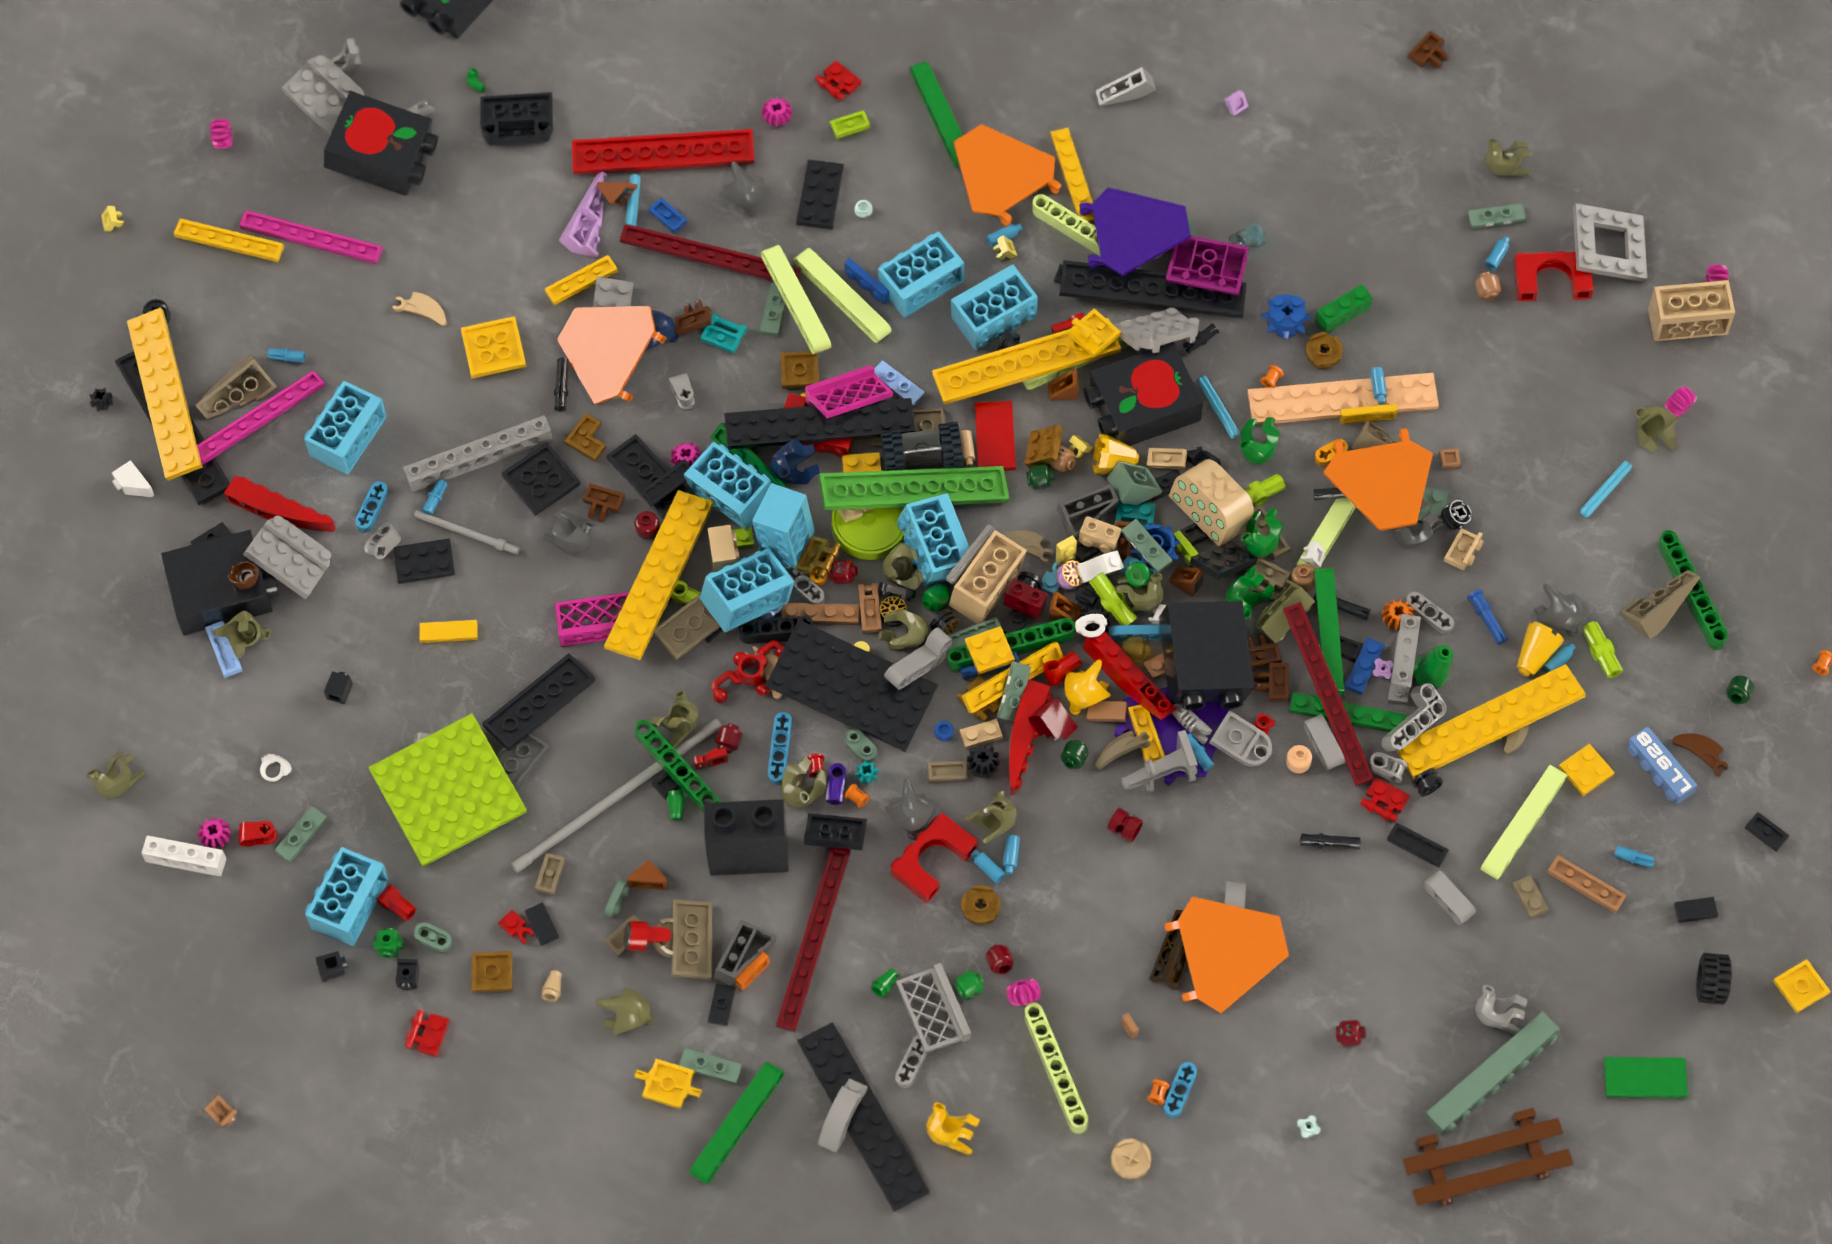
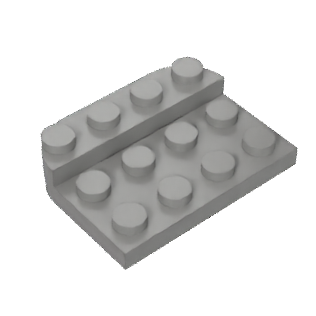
[281,55,364,136]
[1114,308,1199,353]
[243,516,331,599]

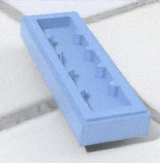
[874,360,925,407]
[205,621,243,678]

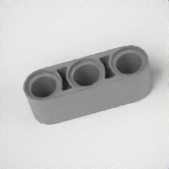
[1303,714,1345,770]
[1423,870,1476,925]

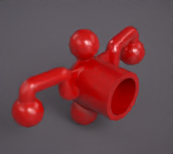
[711,640,785,703]

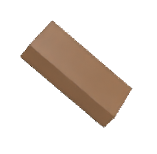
[1087,701,1128,722]

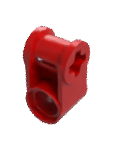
[239,821,278,847]

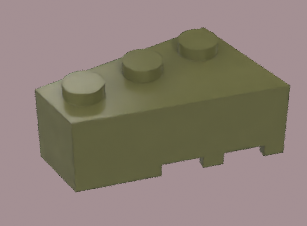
[1254,579,1315,643]

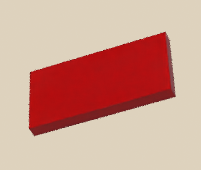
[975,401,1016,471]

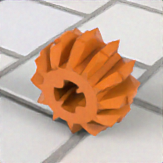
[1382,598,1415,632]

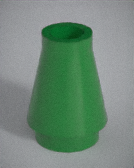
[666,790,686,820]
[871,968,899,998]

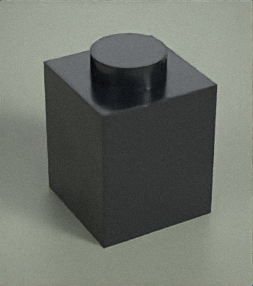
[324,671,353,704]

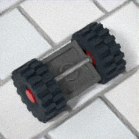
[881,422,964,471]

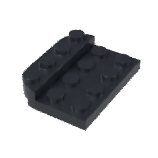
[480,92,554,145]

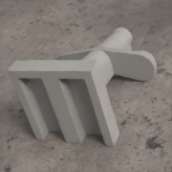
[1121,730,1198,792]

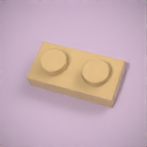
[1147,448,1187,469]
[960,719,1003,750]

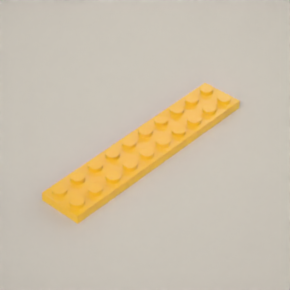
[127,308,202,481]
[932,317,1121,405]
[604,490,714,660]
[1396,664,1586,779]

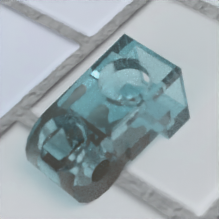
[1228,222,1266,248]

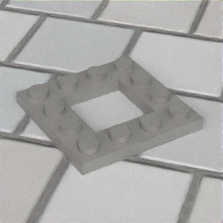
[1573,203,1647,282]

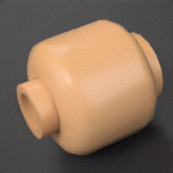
[1286,745,1312,774]

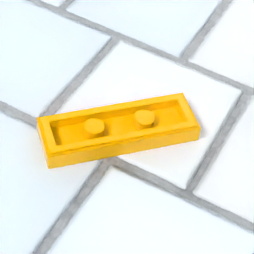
[1339,404,1398,424]
[420,620,478,643]

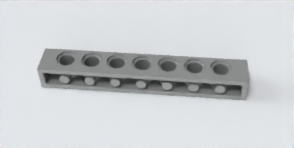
[403,415,553,493]

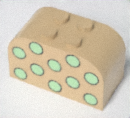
[1169,459,1254,546]

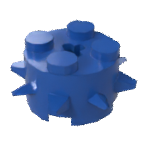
[1261,294,1312,339]
[1130,523,1180,568]

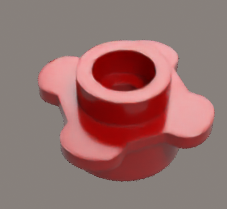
[1252,713,1275,734]

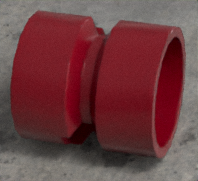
[1107,807,1144,843]

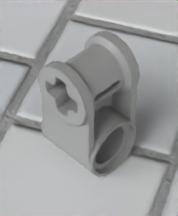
[668,373,695,410]
[364,523,401,559]
[1369,752,1408,784]

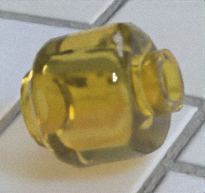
[1122,637,1151,662]

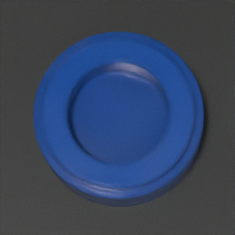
[934,721,954,741]

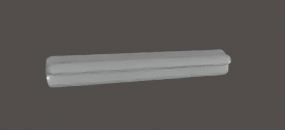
[946,525,995,584]

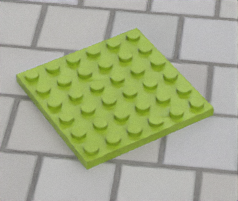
[368,713,527,867]

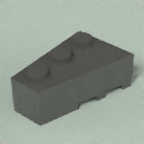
[1057,484,1119,540]

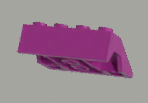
[1166,236,1249,295]

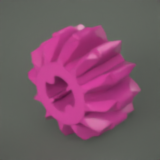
[761,96,792,127]
[210,118,233,149]
[1705,264,1729,282]
[1664,386,1697,418]
[670,441,702,466]
[197,816,231,849]
[1006,978,1041,1006]

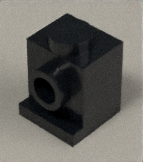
[315,951,348,982]
[396,959,419,991]

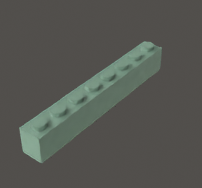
[1424,1011,1560,1136]

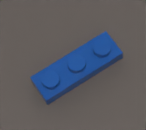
[844,258,890,305]
[1344,637,1385,695]

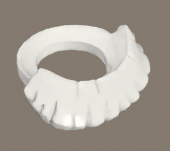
[1075,614,1108,637]
[260,754,292,782]

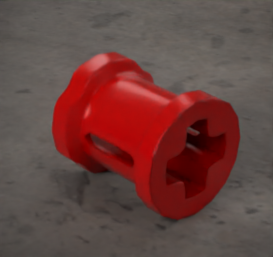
[807,753,825,778]

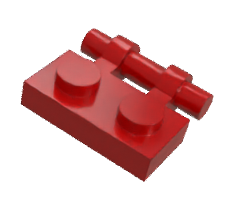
[815,60,862,101]
[1360,777,1410,823]
[404,1009,450,1057]

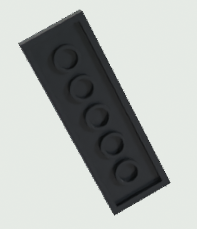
[607,434,693,519]
[482,653,595,751]

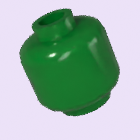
[1125,562,1151,587]
[922,584,951,612]
[954,970,985,1000]

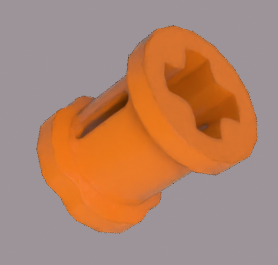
[1260,365,1284,388]
[1812,650,1832,676]
[844,783,870,809]
[1147,1079,1170,1105]

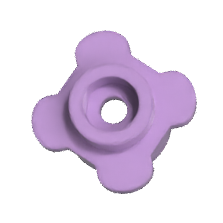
[1373,658,1393,679]

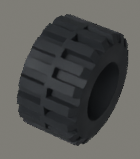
[1696,952,1732,1005]

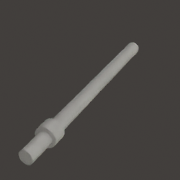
[414,510,520,554]

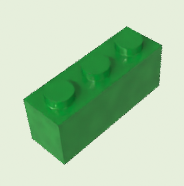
[1315,284,1373,333]

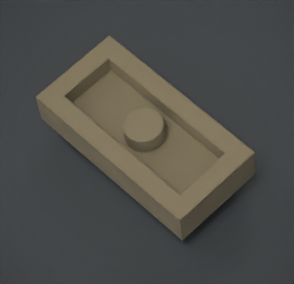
[535,853,566,896]
[1512,875,1548,919]
[603,914,639,956]

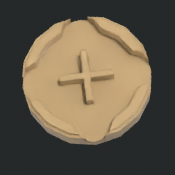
[1111,1139,1152,1180]

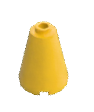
[1516,622,1564,677]

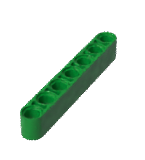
[910,61,963,167]
[1658,530,1728,650]
[1314,568,1344,696]
[947,618,1075,671]
[635,720,722,813]
[689,1061,785,1185]

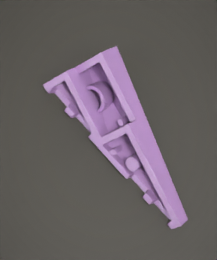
[559,171,607,258]

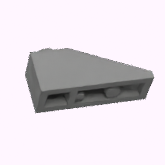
[1095,67,1156,107]

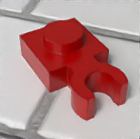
[693,748,728,769]
[498,909,534,944]

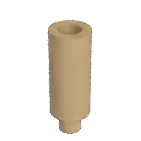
[960,430,975,468]

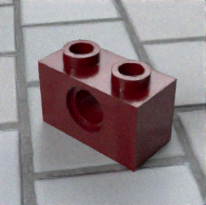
[1003,578,1048,620]

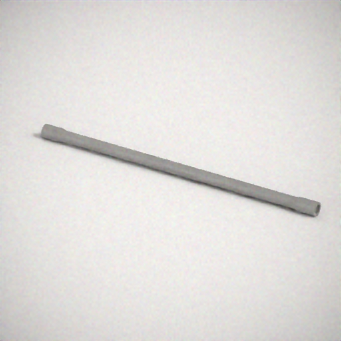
[511,719,722,873]

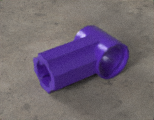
[826,763,846,805]

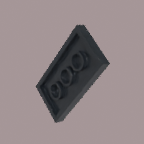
[796,159,844,230]

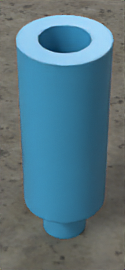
[986,223,1023,248]
[1485,236,1510,271]
[1370,367,1387,405]
[1542,643,1575,673]
[1003,835,1020,875]
[971,850,1006,884]

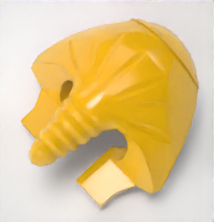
[1065,660,1111,715]
[926,1102,980,1155]

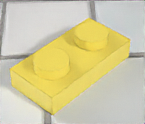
[1056,535,1077,566]

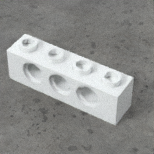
[141,836,226,877]

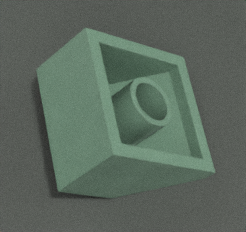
[1107,461,1162,505]

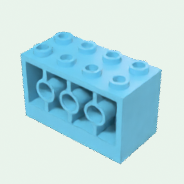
[878,231,964,318]
[951,264,1038,350]
[304,381,387,475]
[684,441,771,531]
[752,483,815,569]
[897,493,974,587]
[700,548,794,632]
[305,847,389,947]

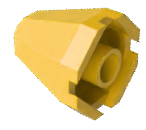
[1093,434,1139,475]

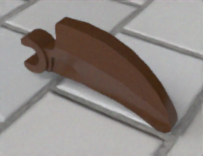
[1672,733,1728,777]

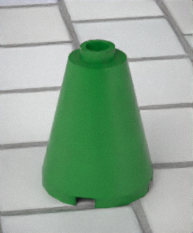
[1413,645,1454,689]

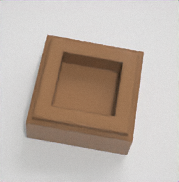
[1439,448,1461,470]
[1121,1013,1139,1039]

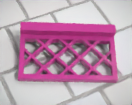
[805,365,893,418]
[555,592,629,647]

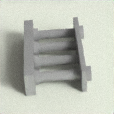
[1387,614,1421,706]

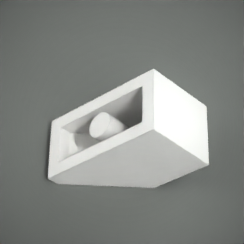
[112,460,154,497]
[1076,550,1124,583]

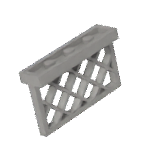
[896,963,971,1053]

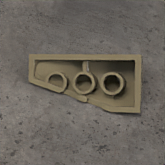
[195,354,277,419]
[1351,419,1400,450]
[1621,570,1700,639]

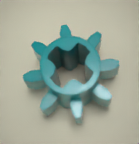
[855,760,879,786]

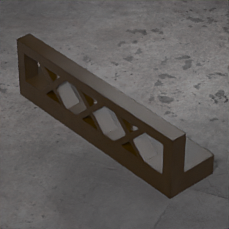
[1149,910,1188,990]

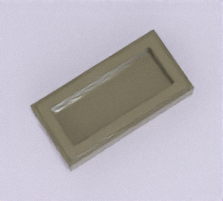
[927,760,967,783]

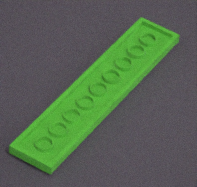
[818,466,1009,510]

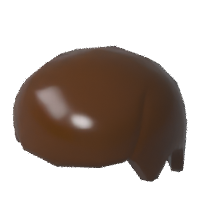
[228,561,259,589]

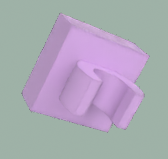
[1224,90,1248,116]

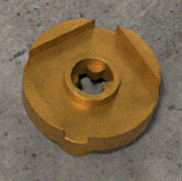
[1305,332,1343,369]
[961,885,1001,925]

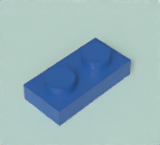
[648,197,687,234]

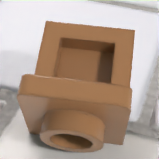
[203,1095,237,1126]

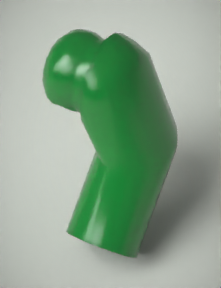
[466,68,486,93]

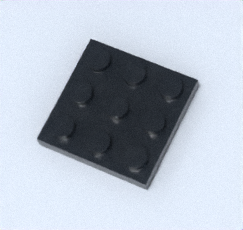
[501,442,581,516]

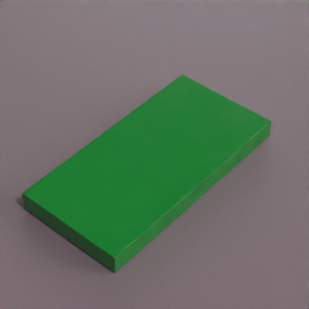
[1603,1057,1688,1098]

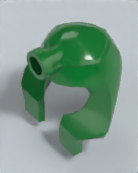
[1239,417,1280,465]
[1241,508,1284,558]
[1225,566,1276,619]

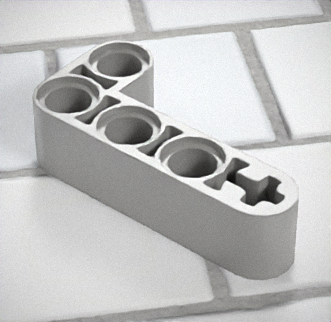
[884,627,953,690]
[1381,683,1446,752]

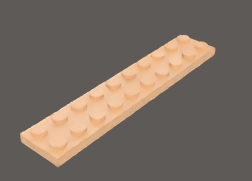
[1247,373,1439,425]

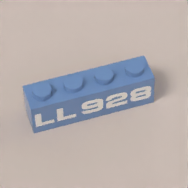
[1627,727,1698,805]

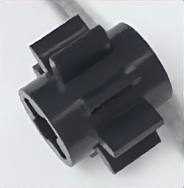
[89,388,113,412]
[1075,585,1099,609]

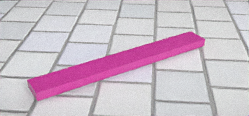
[239,210,383,264]
[197,370,325,465]

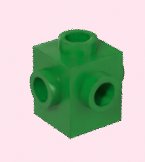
[373,928,403,958]

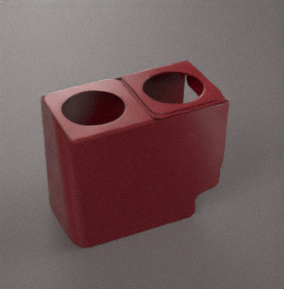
[1028,698,1078,741]

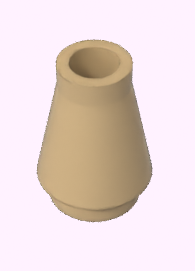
[541,970,562,1002]

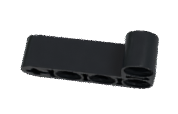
[739,616,814,644]

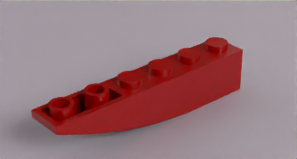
[224,475,336,532]
[1082,629,1176,720]
[1009,680,1053,795]

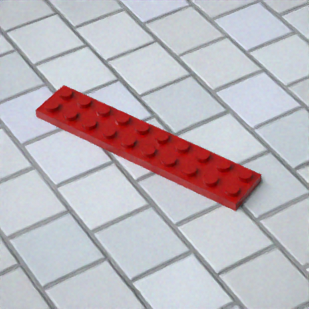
[572,129,755,175]

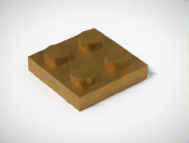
[780,351,819,389]
[1024,424,1063,468]
[472,951,513,993]

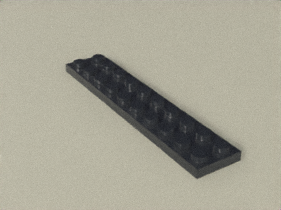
[1059,260,1247,318]
[115,351,230,506]
[724,398,915,450]
[797,1022,929,1212]

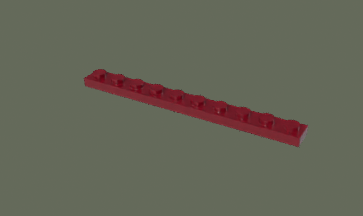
[620,224,802,281]
[1283,602,1374,787]
[776,848,851,1032]

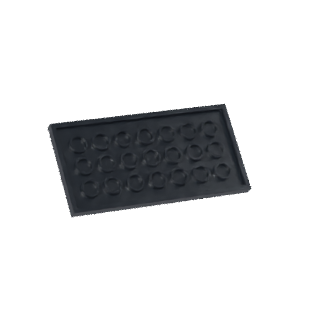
[765,620,938,752]

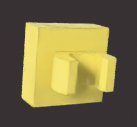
[102,206,124,231]
[993,236,1017,260]
[1068,435,1093,458]

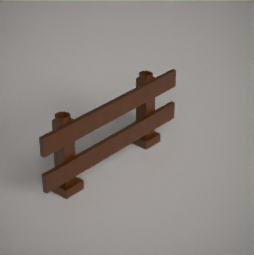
[1402,1107,1574,1206]

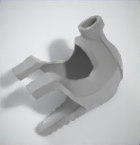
[1475,985,1528,1034]

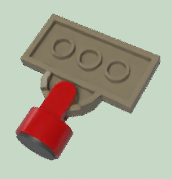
[624,899,712,979]

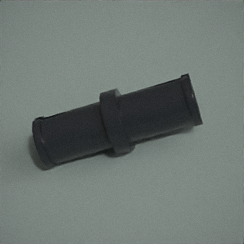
[1183,323,1219,354]

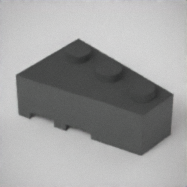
[714,919,777,986]

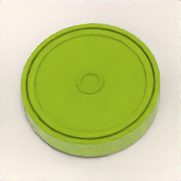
[831,507,904,560]

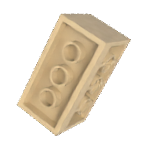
[1648,280,1735,341]
[948,530,1027,624]

